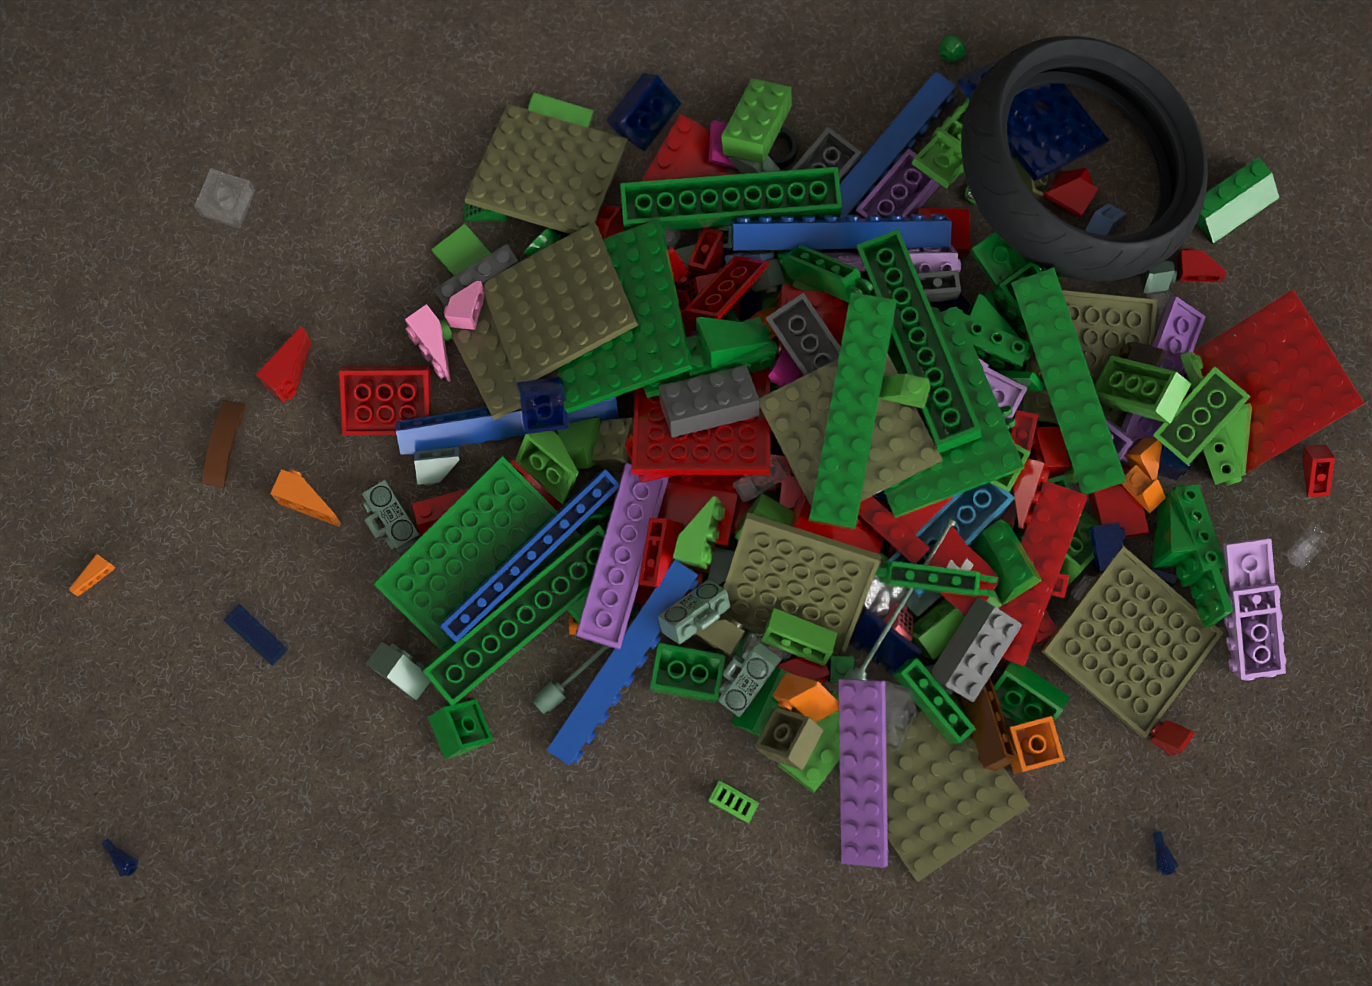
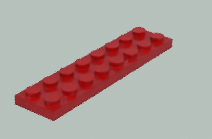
[998,481,1088,666]

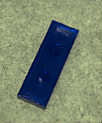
[224,604,288,666]

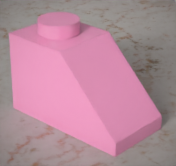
[444,281,485,330]

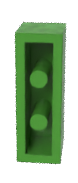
[761,608,837,666]

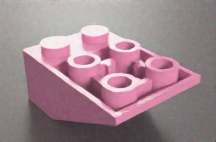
[405,304,451,382]

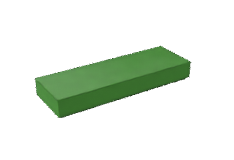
[528,93,594,128]

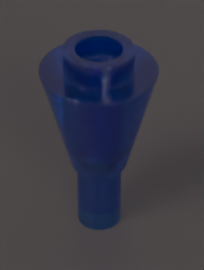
[1153,831,1179,875]
[102,839,138,877]

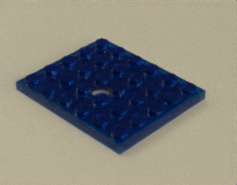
[957,60,1109,181]

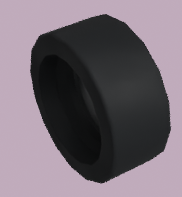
[768,127,798,169]

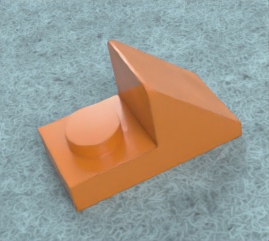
[1121,465,1166,513]

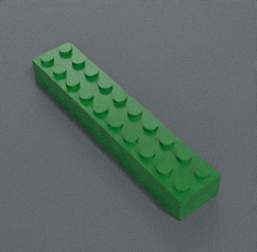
[620,167,842,231]
[856,229,982,453]
[1011,268,1127,495]
[809,292,897,530]
[420,524,605,706]

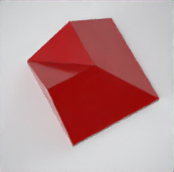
[1044,167,1098,218]

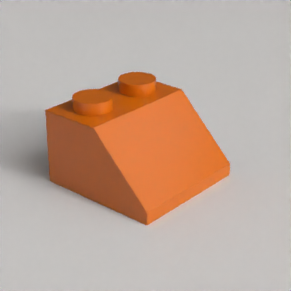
[772,673,839,723]
[1008,716,1065,774]

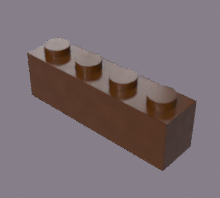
[958,676,1018,771]

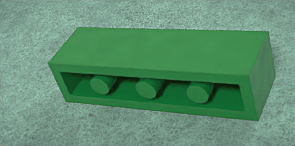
[892,658,976,744]

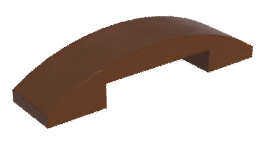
[202,400,246,488]

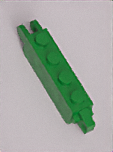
[777,245,873,303]
[874,561,997,597]

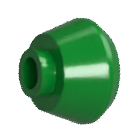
[939,34,966,62]

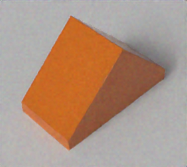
[1125,437,1162,481]

